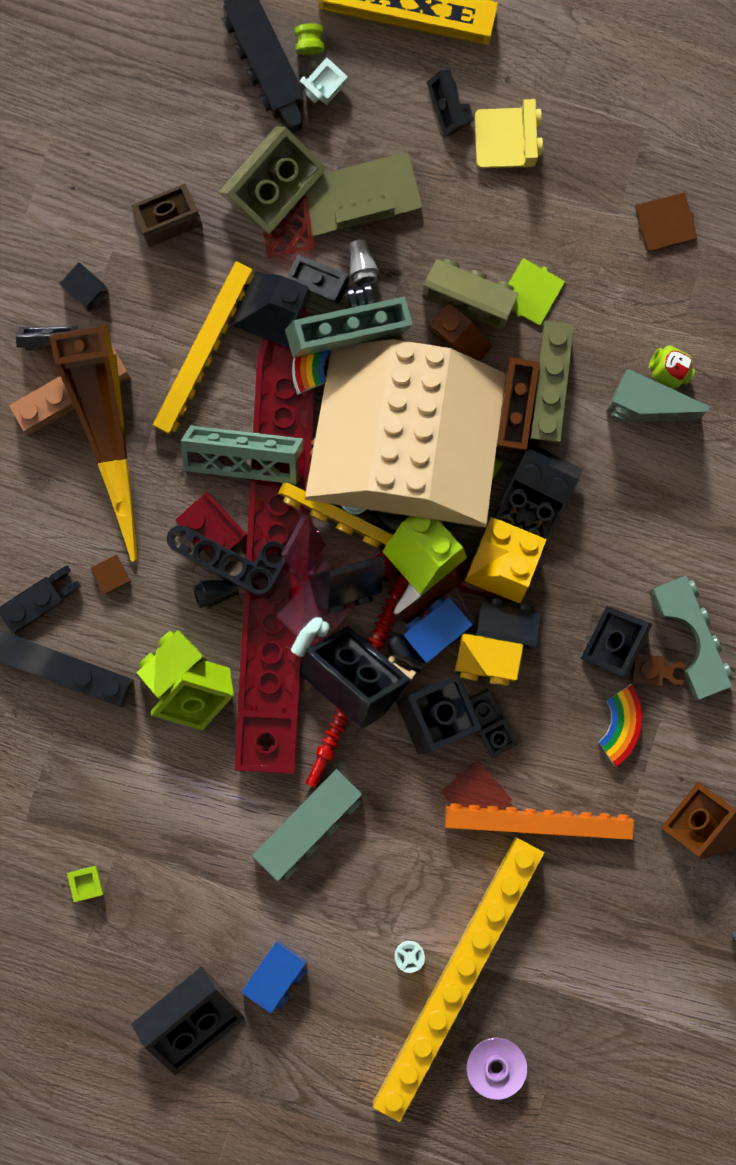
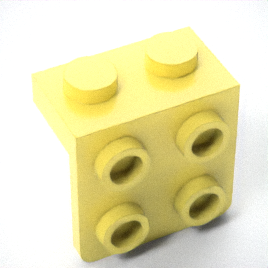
[475,99,543,168]

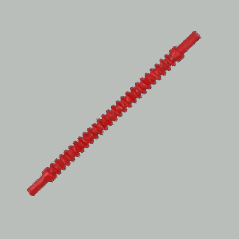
[305,574,409,788]

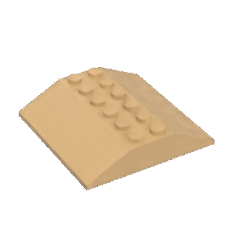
[305,339,506,527]

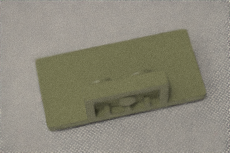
[300,152,422,238]

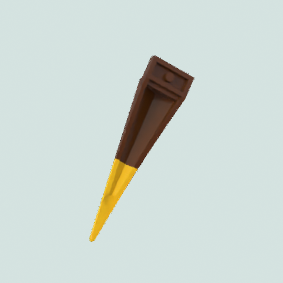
[49,325,138,562]

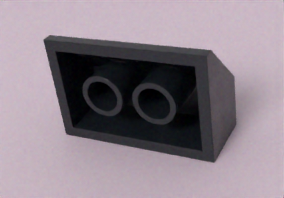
[300,626,411,729]
[131,966,245,1075]

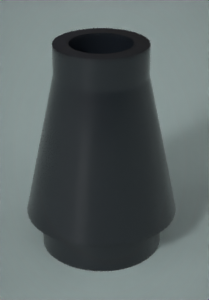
[193,580,239,609]

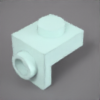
[300,58,350,105]

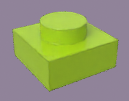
[67,865,104,902]

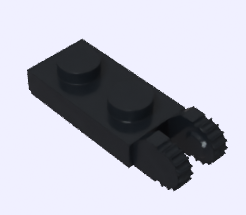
[0,565,81,634]

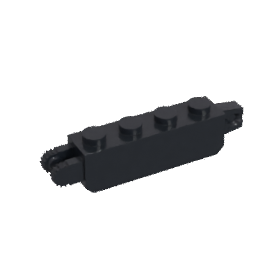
[221,0,304,133]

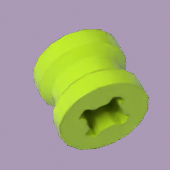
[294,23,324,55]

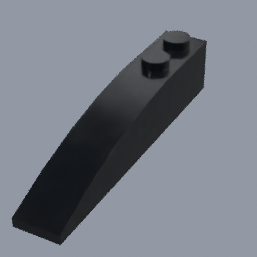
[0,630,134,707]

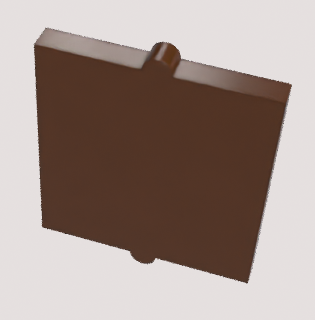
[635,192,697,252]

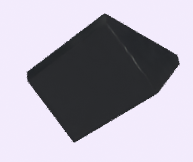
[580,606,653,680]

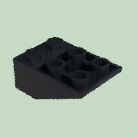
[493,443,583,548]

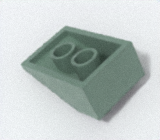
[607,369,710,423]

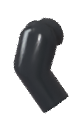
[387,634,426,672]

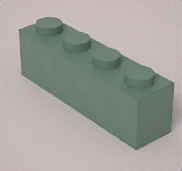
[285,297,413,358]
[252,769,362,881]

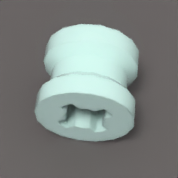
[395,941,425,973]

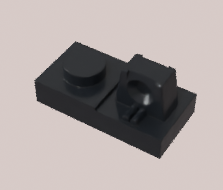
[426,69,474,137]
[286,254,351,304]
[16,326,78,351]

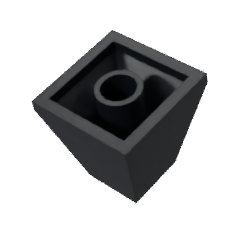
[233,272,310,348]

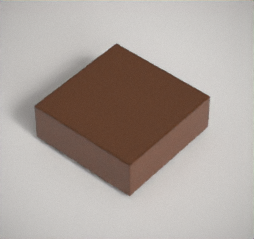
[91,555,131,595]

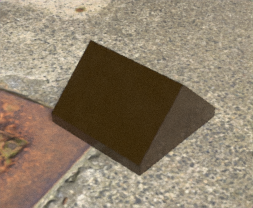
[131,183,203,247]

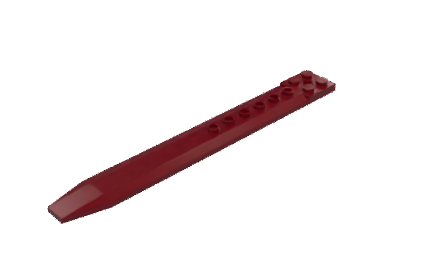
[234,307,315,774]

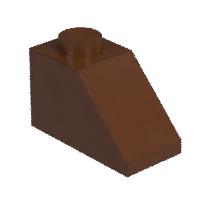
[429,302,492,361]

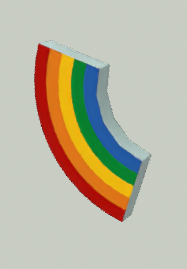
[292,349,333,394]
[598,684,642,767]

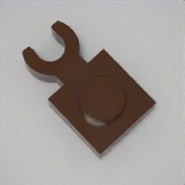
[631,654,686,687]

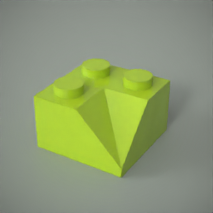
[137,630,207,699]

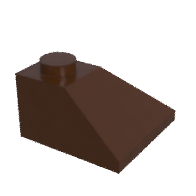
[660,782,736,859]

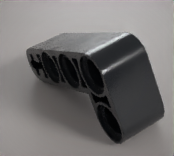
[166,525,289,597]

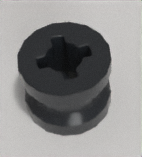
[346,281,374,308]

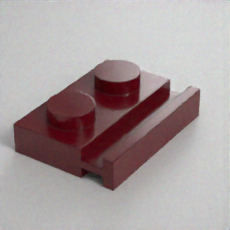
[175,491,247,560]

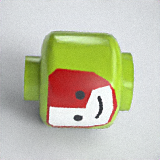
[648,345,695,389]

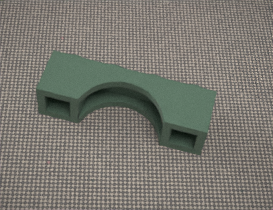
[650,575,733,700]

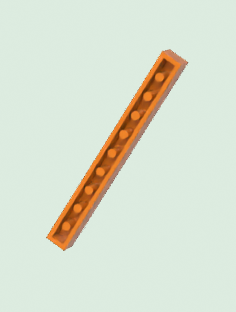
[444,804,634,840]

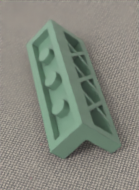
[181,426,304,484]

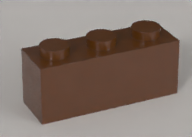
[496,357,540,454]

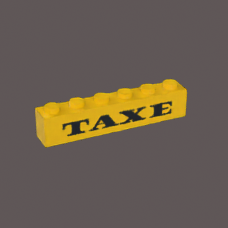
[318,0,498,45]

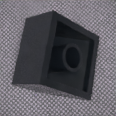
[308,556,385,614]
[474,598,541,650]
[396,674,482,755]

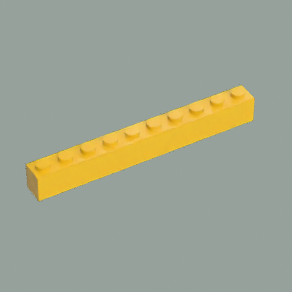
[373,837,544,1122]

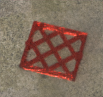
[264,196,315,258]

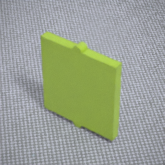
[508,258,565,326]

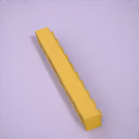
[153,261,254,435]

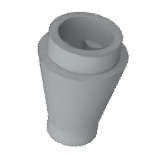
[349,239,379,286]

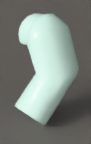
[291,618,330,657]

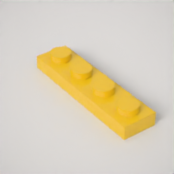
[278,482,393,549]

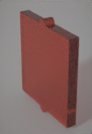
[441,760,512,831]

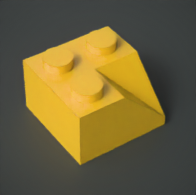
[465,517,547,604]
[455,634,523,687]

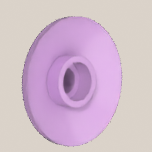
[467,1038,527,1099]

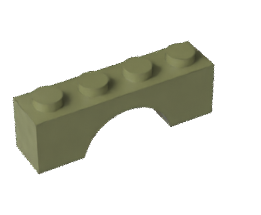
[528,321,574,446]

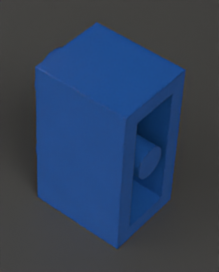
[404,597,473,663]
[241,940,307,1013]

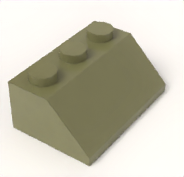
[219,126,327,234]
[422,258,518,331]

